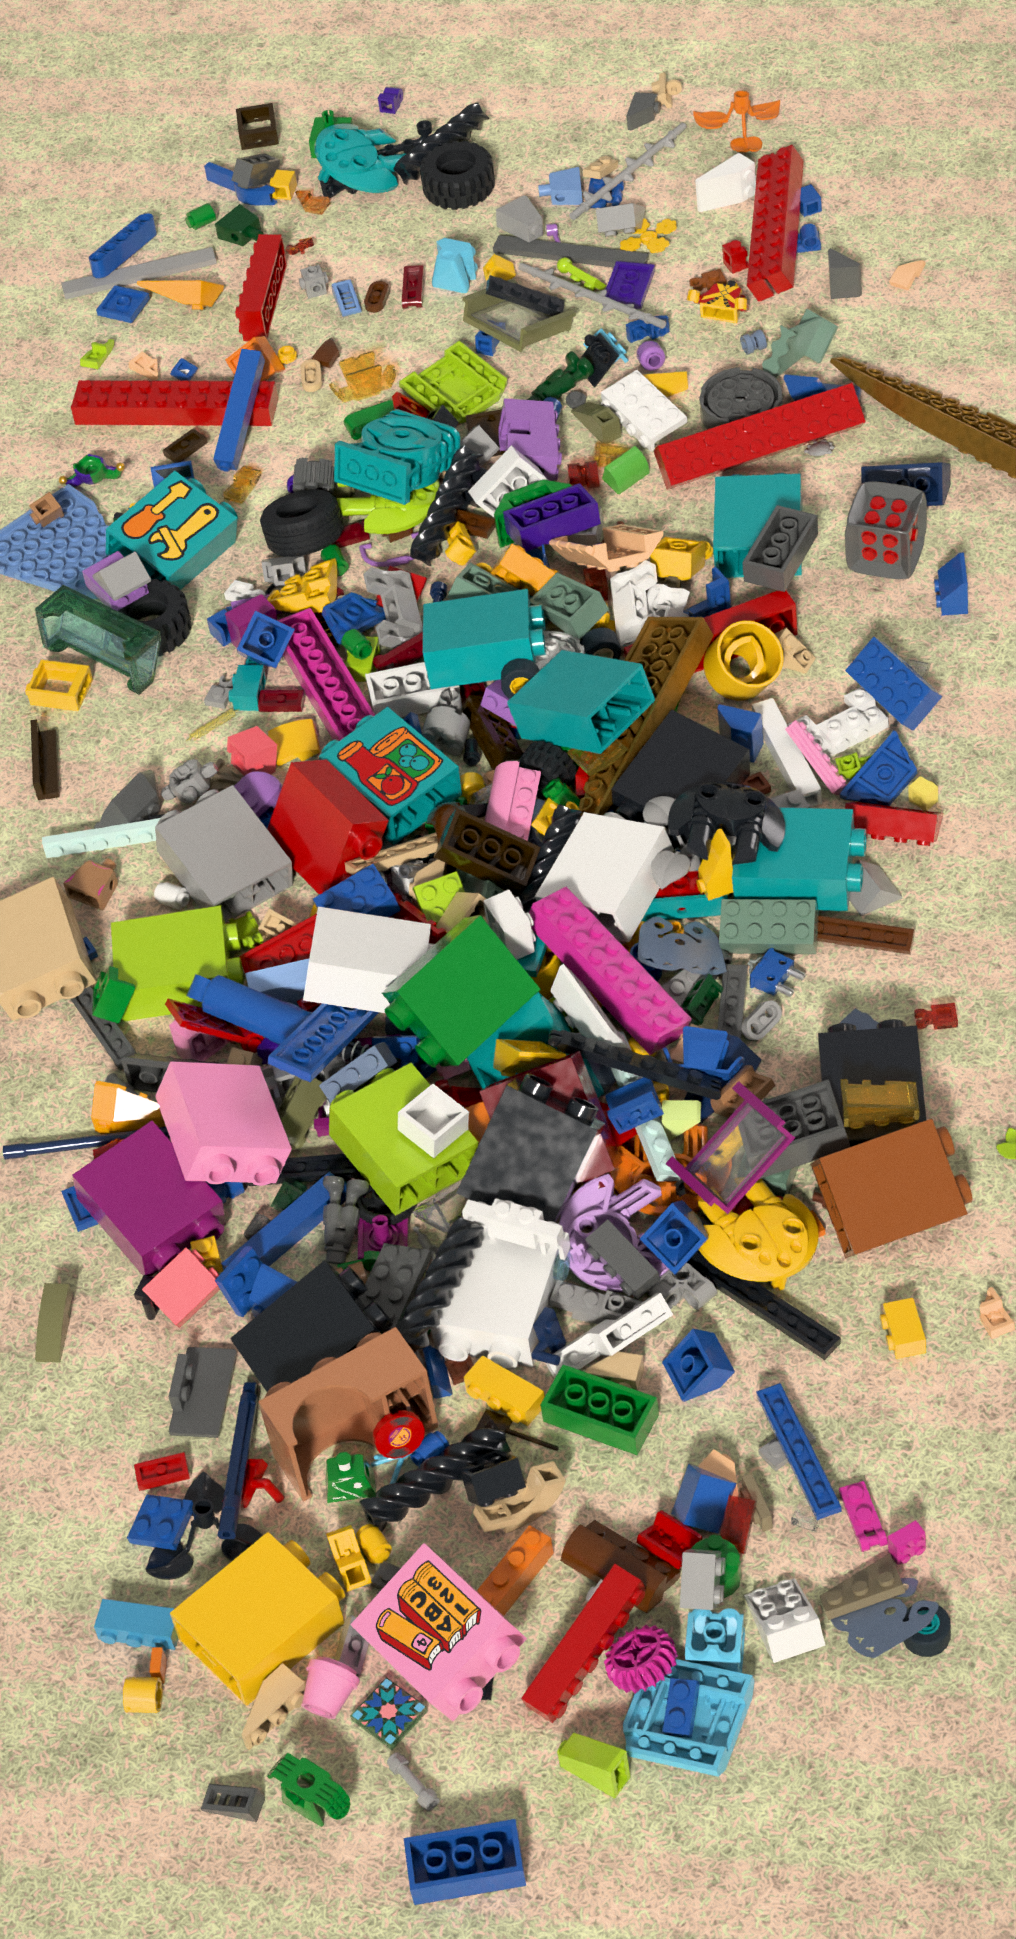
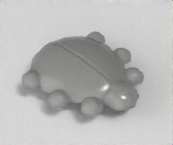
[804,439,835,456]

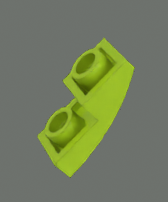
[835,753,873,779]

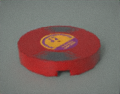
[373,1410,425,1459]

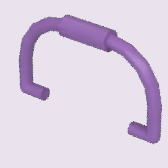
[359,532,418,568]

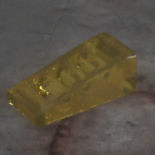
[592,442,631,467]

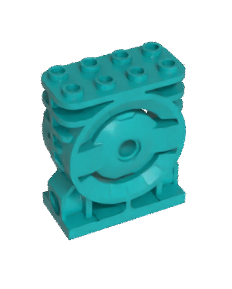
[334,409,460,505]

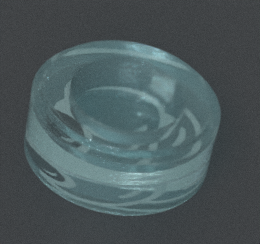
[553,1254,570,1281]

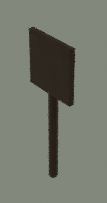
[475,1409,559,1451]

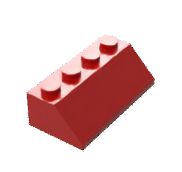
[845,801,944,846]

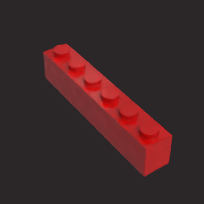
[521,1564,646,1724]

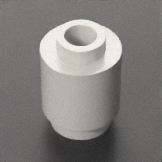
[154,882,190,910]

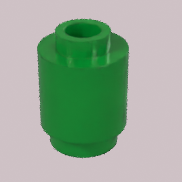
[341,629,372,660]

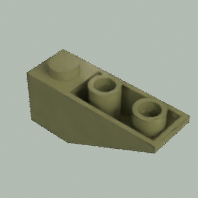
[571,402,621,445]

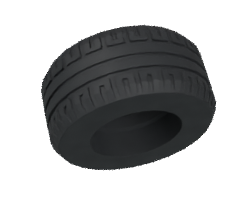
[260,489,344,557]

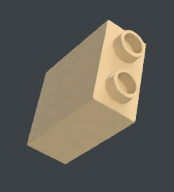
[0,876,96,1021]

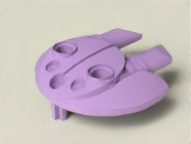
[559,1174,669,1292]

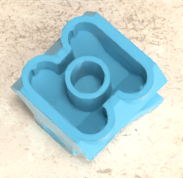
[432,238,478,293]
[685,1608,745,1673]

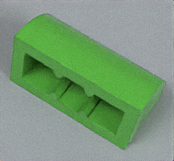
[602,446,650,495]

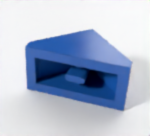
[783,374,827,401]

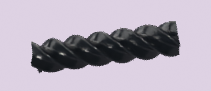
[393,103,489,185]
[410,445,483,566]
[519,804,582,913]
[396,1217,484,1358]
[359,1419,511,1532]

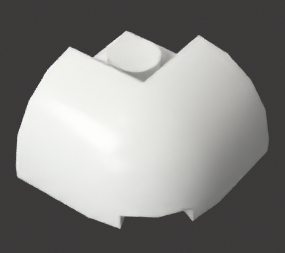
[646,584,690,617]

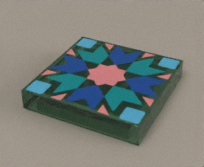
[350,1677,428,1750]

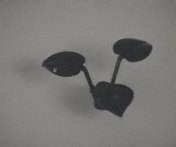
[145,1472,263,1580]

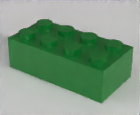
[540,1364,659,1455]

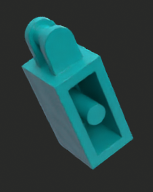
[229,659,267,711]

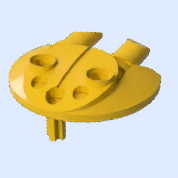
[698,1177,819,1291]

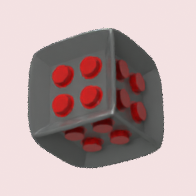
[845,482,927,579]

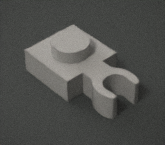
[204,675,233,709]

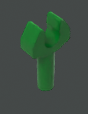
[337,1251,380,1272]

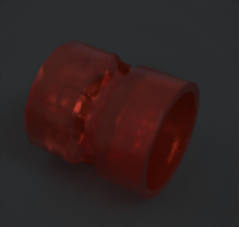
[567,460,600,489]

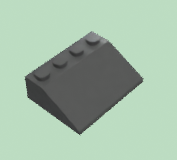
[734,1079,851,1179]

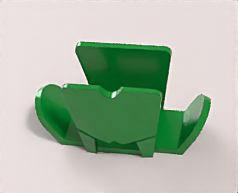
[267,1753,350,1827]

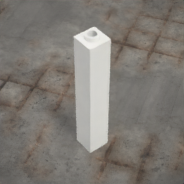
[752,698,822,807]

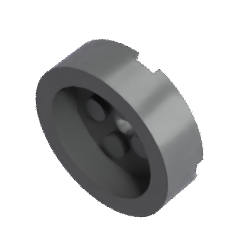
[699,367,783,430]

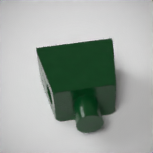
[215,204,263,246]

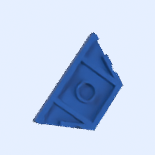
[322,592,386,644]
[840,731,917,806]

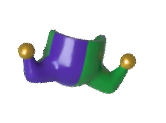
[59,454,125,487]

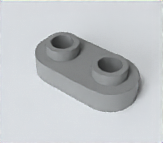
[741,1000,782,1041]

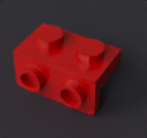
[636,1510,702,1570]

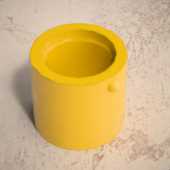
[123,1677,163,1713]

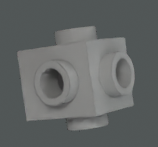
[299,265,328,299]

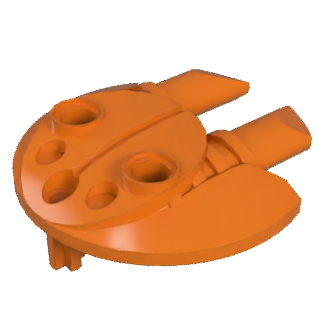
[611,1123,733,1217]

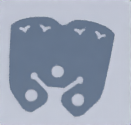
[638,917,727,975]
[831,1578,939,1658]

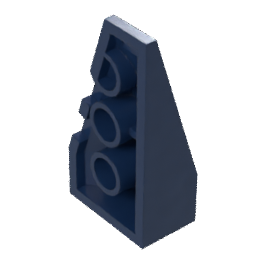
[861,462,951,506]

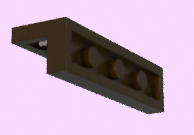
[462,695,523,770]
[30,719,60,800]

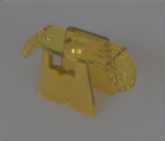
[329,351,396,403]

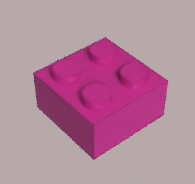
[888,1520,926,1565]

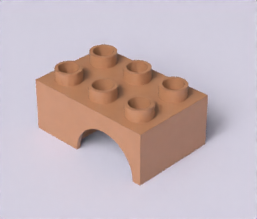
[258,1327,438,1502]

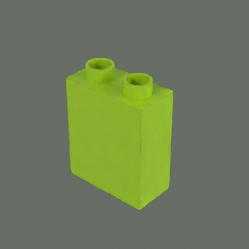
[111,905,244,1022]
[329,1063,479,1216]

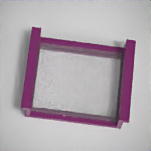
[666,1081,795,1214]

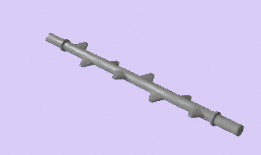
[569,122,687,220]
[519,263,666,329]

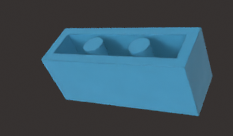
[94,1599,178,1651]

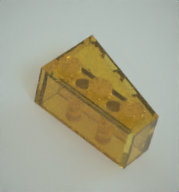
[840,1079,919,1129]

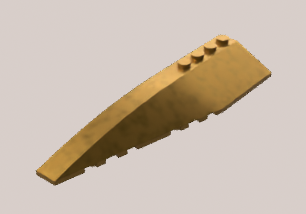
[830,356,1016,479]
[579,617,714,816]

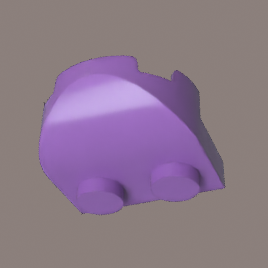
[234,771,282,818]

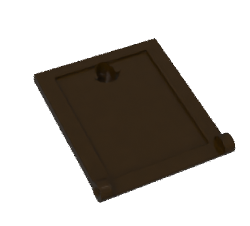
[465,409,505,457]

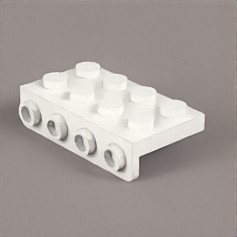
[601,370,687,452]

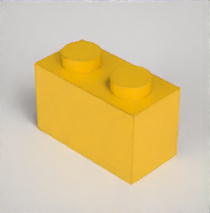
[879,1298,926,1359]

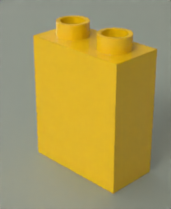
[170,1532,345,1706]

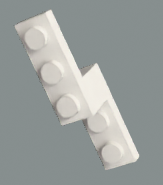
[545,1293,673,1379]

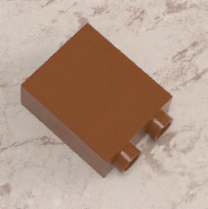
[810,1119,973,1259]

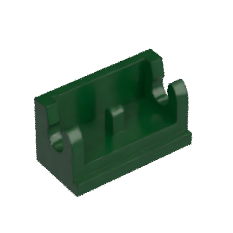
[680,974,724,1026]

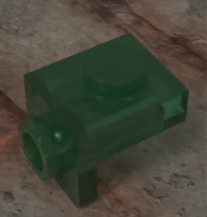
[271,1180,308,1212]

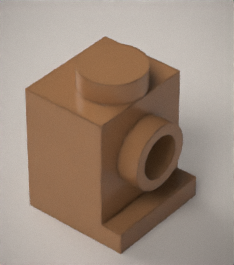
[29,492,64,527]

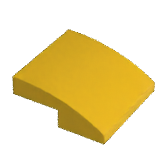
[268,719,321,766]

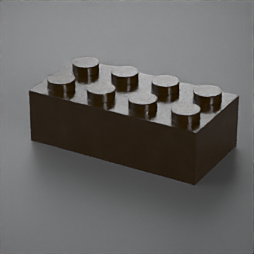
[434,808,541,896]

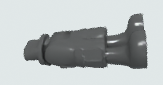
[323,1176,369,1264]

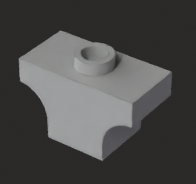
[261,555,306,586]

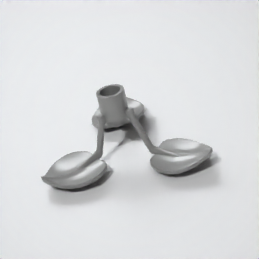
[643,796,736,890]

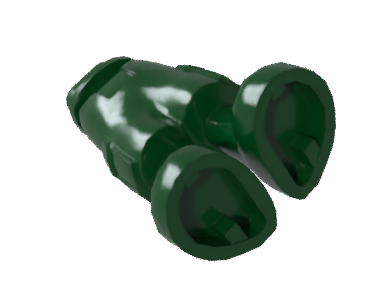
[527,351,594,401]

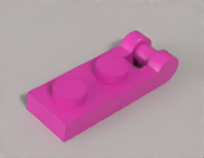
[839,1481,888,1552]

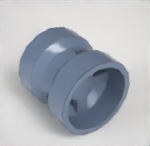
[740,329,767,355]

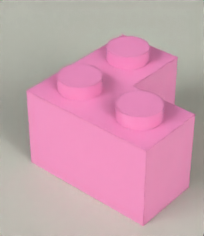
[169,1020,231,1061]

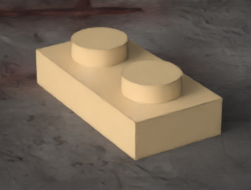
[583,156,618,179]

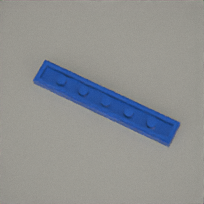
[756,1383,842,1520]

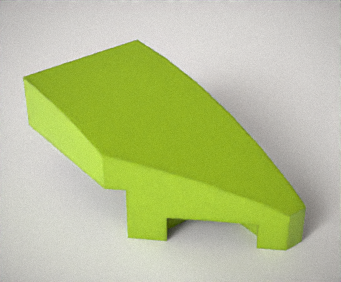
[80,339,114,370]

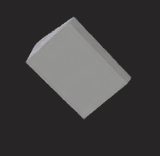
[460,425,500,466]
[92,551,151,601]
[849,859,902,916]

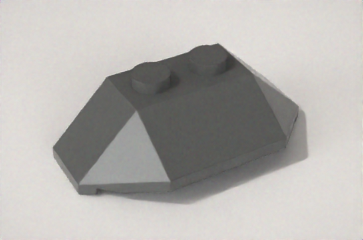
[94,770,161,829]

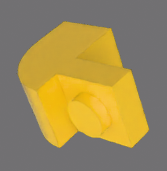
[326,1525,372,1592]

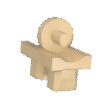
[651,72,682,108]

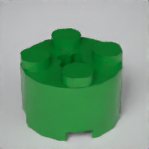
[691,1535,742,1598]

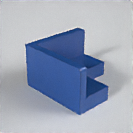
[683,567,731,618]

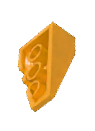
[137,280,224,310]
[91,1081,166,1134]

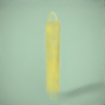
[186,709,239,741]

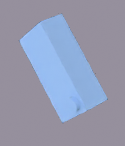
[245,959,309,1006]

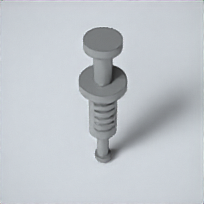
[413,1226,439,1260]

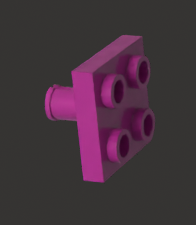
[358,1215,409,1260]

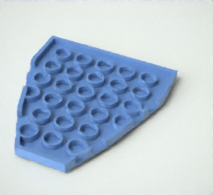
[0,484,109,599]

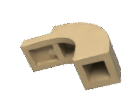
[473,1461,566,1534]

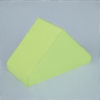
[662,1100,701,1141]

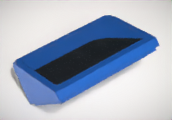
[150,461,195,488]

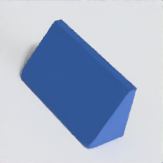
[422,1345,453,1399]

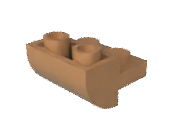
[711,1065,776,1118]

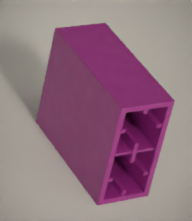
[72,1121,226,1276]

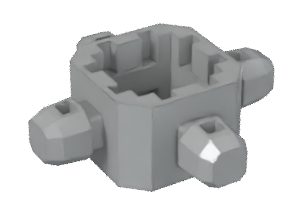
[161,759,218,803]

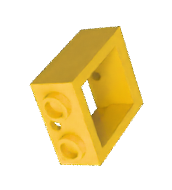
[25,660,93,711]

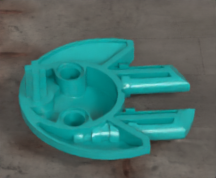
[314,124,406,193]

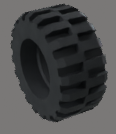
[420,141,495,210]
[106,579,192,658]

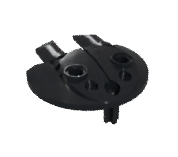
[668,781,785,865]

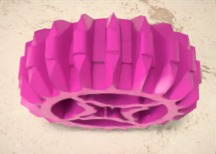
[604,1624,678,1694]

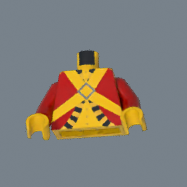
[687,281,749,323]

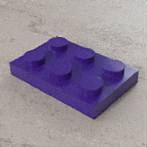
[602,261,655,309]

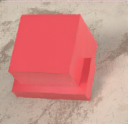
[227,726,277,776]

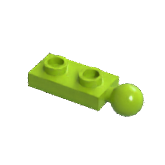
[557,257,606,291]

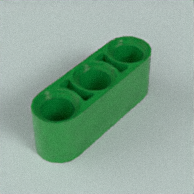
[343,400,394,440]

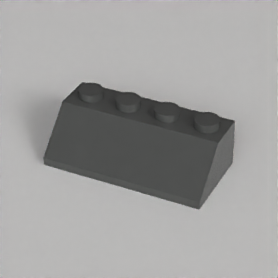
[121,1053,224,1092]

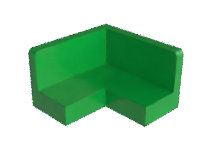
[92,966,135,1024]

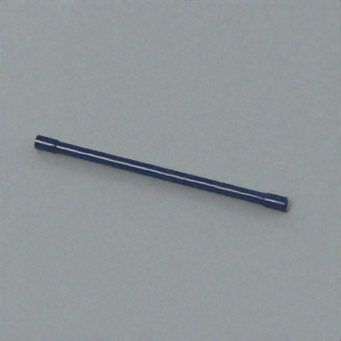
[3,1126,170,1160]

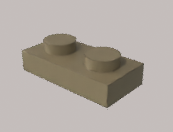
[739,1473,773,1532]

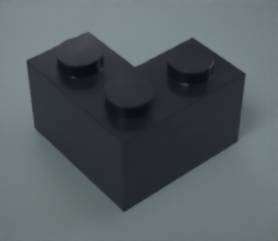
[461,1450,526,1507]

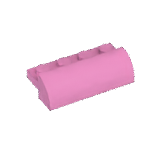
[485,761,541,841]

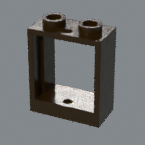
[236,103,279,150]

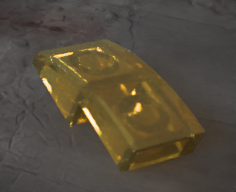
[223,466,261,504]

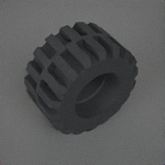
[518,741,577,800]

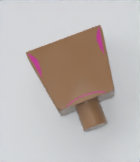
[63,858,118,911]

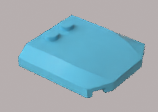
[623,1659,755,1777]

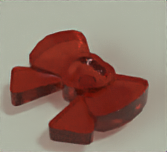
[285,238,314,255]

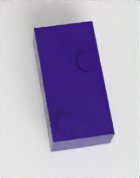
[503,483,601,552]

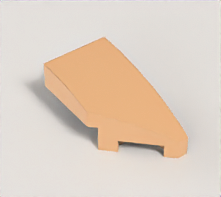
[129,352,158,380]
[979,1287,1015,1339]

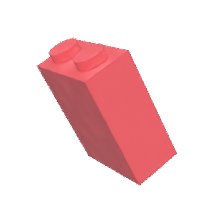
[142,1248,220,1328]

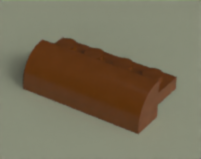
[560,1520,681,1614]

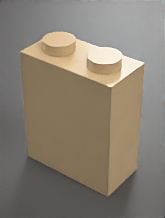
[436,892,487,934]

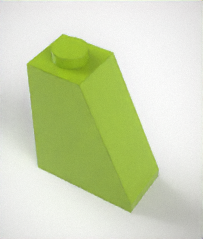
[557,1732,631,1799]

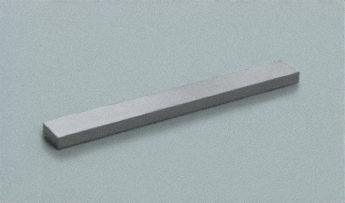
[61,247,217,300]

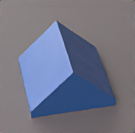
[671,1464,737,1534]

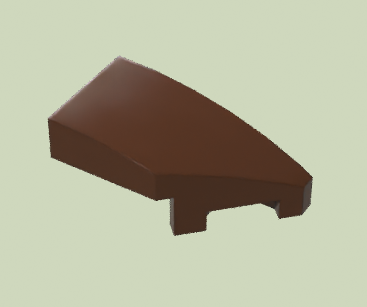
[311,338,340,368]

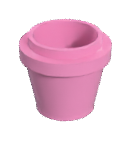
[301,1656,360,1719]

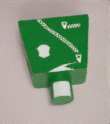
[325,1452,376,1503]

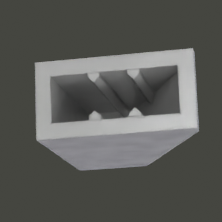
[496,195,543,242]

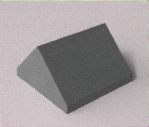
[828,248,862,299]

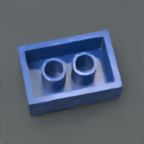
[313,864,401,918]

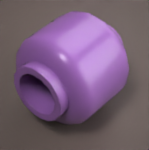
[636,341,665,371]

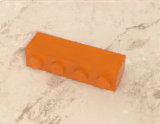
[477,1525,554,1616]

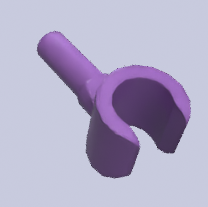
[546,224,561,243]

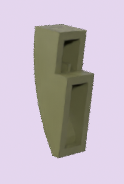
[35,1283,73,1363]

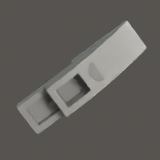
[549,1279,642,1324]

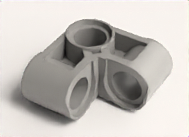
[648,1263,717,1310]

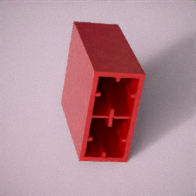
[267,759,389,895]

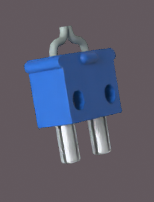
[747,948,806,997]

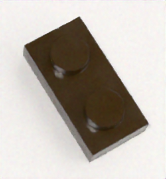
[163,429,208,463]

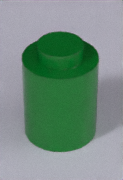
[185,203,216,230]
[320,545,349,576]

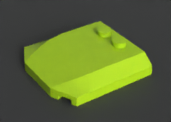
[399,341,507,423]

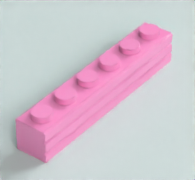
[785,720,847,795]

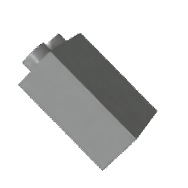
[155,785,293,923]

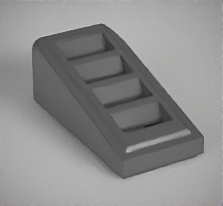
[201,1784,265,1822]

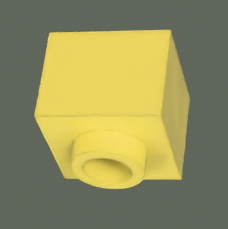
[908,776,938,811]

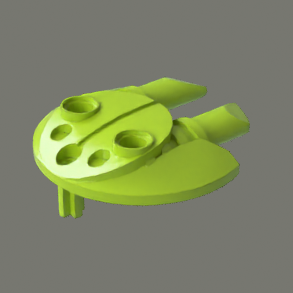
[337,480,440,534]

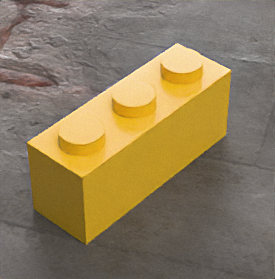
[464,1355,545,1426]

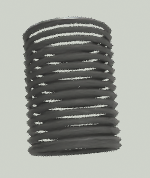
[244,1214,270,1240]

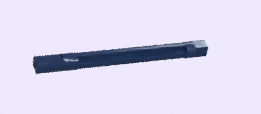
[217,1382,258,1539]

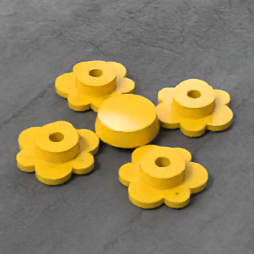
[620,218,677,253]

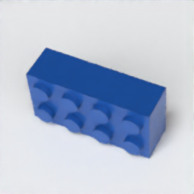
[845,637,943,730]
[403,1819,526,1905]

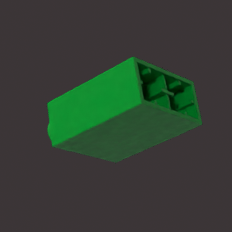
[382,915,541,1068]

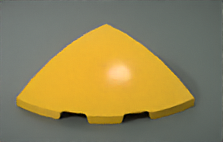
[267,558,337,613]

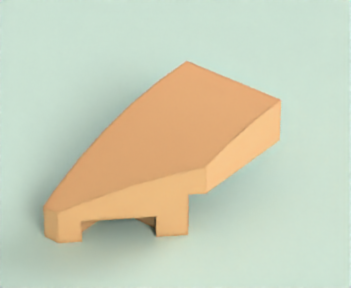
[889,260,926,290]

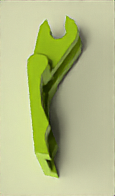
[229,911,264,950]

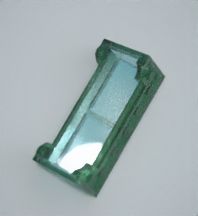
[35,585,161,695]

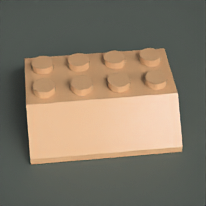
[549,524,663,572]

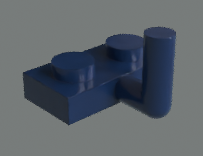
[531,1307,567,1366]

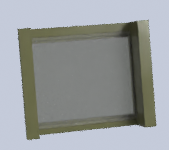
[462,279,576,352]

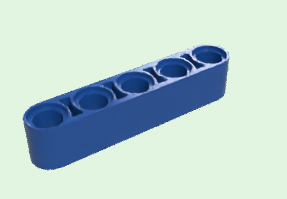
[89,213,157,278]

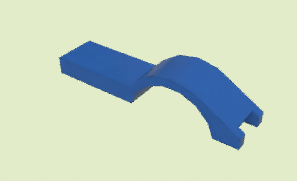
[204,162,277,205]

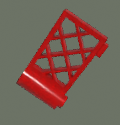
[165,998,264,1053]

